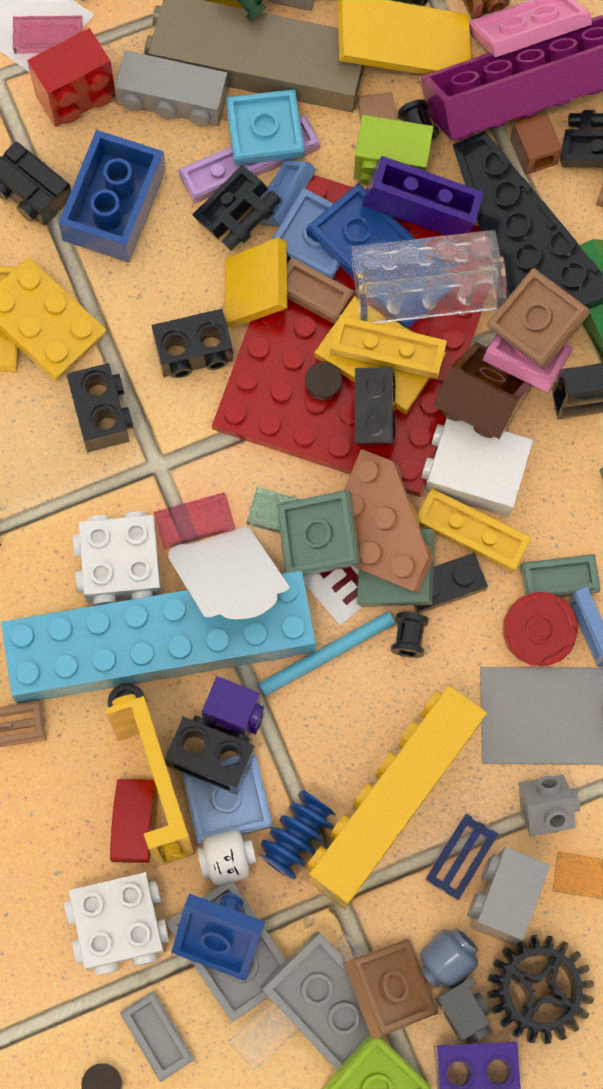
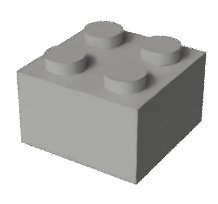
[467,847,550,945]

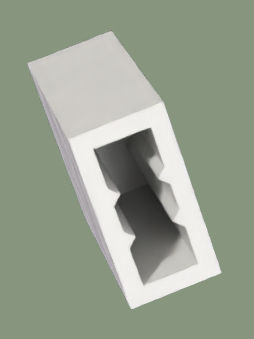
[421,418,533,517]

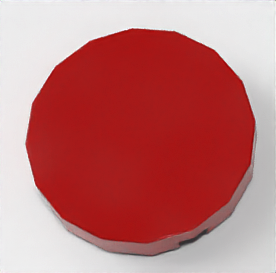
[502,592,578,666]

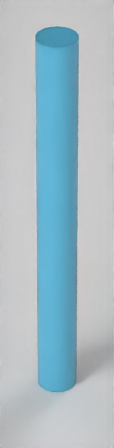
[258,611,395,697]

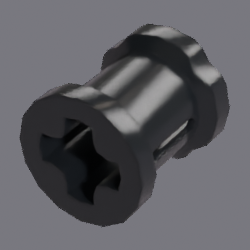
[397,99,439,141]
[391,612,429,658]

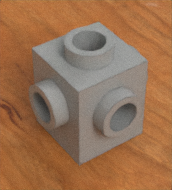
[518,775,580,837]

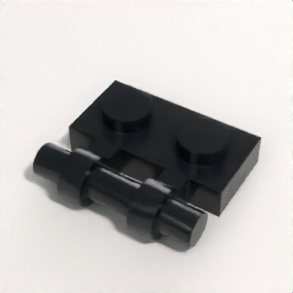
[560,110,603,168]
[192,165,282,251]

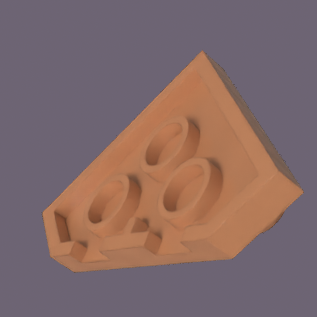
[344,449,433,593]

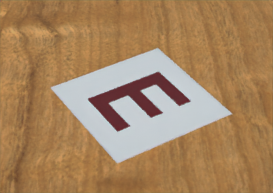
[303,566,362,625]

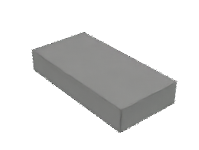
[120,991,195,1082]

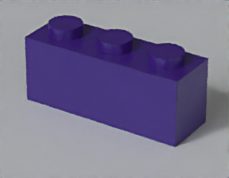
[362,156,484,241]

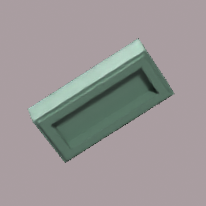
[520,554,601,597]

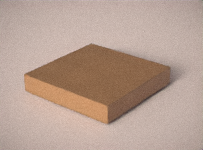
[486,268,591,369]
[343,939,438,1040]

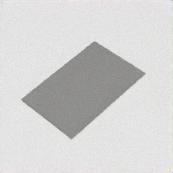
[480,667,603,765]

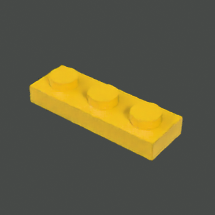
[330,315,447,379]
[417,488,531,573]

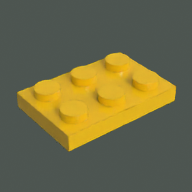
[0,256,107,382]

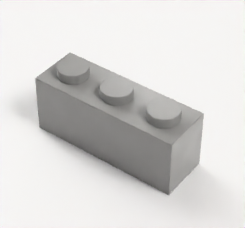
[115,50,228,126]

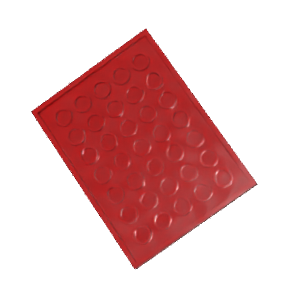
[212,175,495,497]

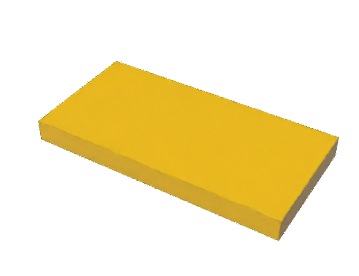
[337,0,471,75]

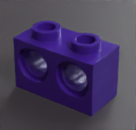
[202,676,264,736]
[434,1042,521,1089]

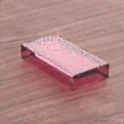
[13,15,83,54]
[154,492,235,549]

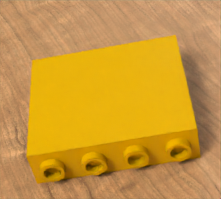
[105,694,194,866]

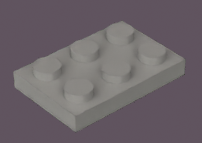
[166,882,286,1023]
[260,931,382,1070]

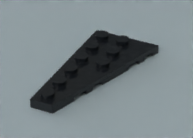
[452,131,603,309]

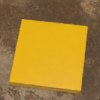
[225,237,287,328]

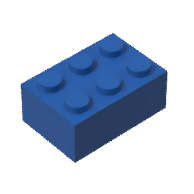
[58,130,166,262]

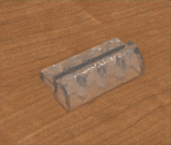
[350,230,506,324]

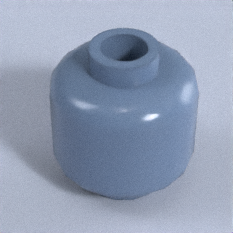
[420,928,479,988]

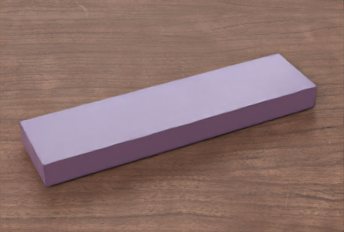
[178,115,320,204]

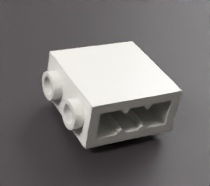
[73,511,162,606]
[64,872,170,976]

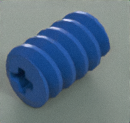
[257,790,336,880]

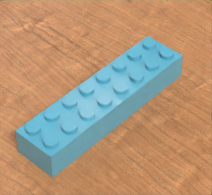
[1,571,315,704]

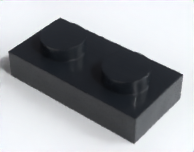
[414,553,488,614]

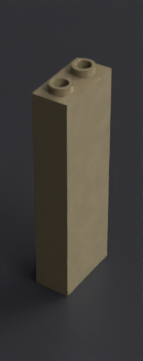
[144,0,364,113]

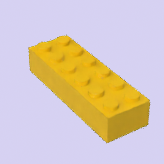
[306,685,487,910]

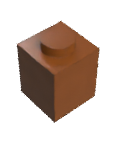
[510,112,562,175]

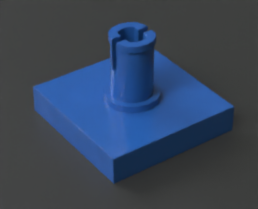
[171,893,265,981]

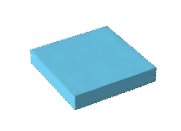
[226,89,304,165]

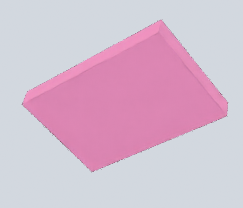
[469,0,592,57]

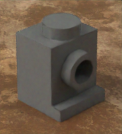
[435,977,492,1043]

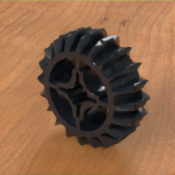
[487,935,594,1044]

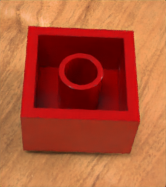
[27,28,116,127]

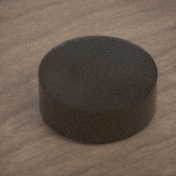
[305,362,342,401]
[81,1063,123,1089]

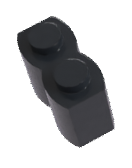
[552,363,603,419]

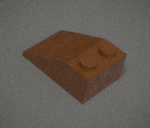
[433,342,533,439]

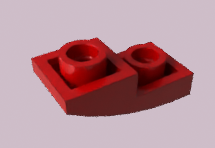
[110,779,157,863]

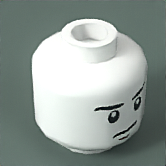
[197,830,256,886]

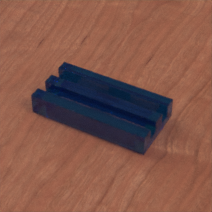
[425,813,498,901]

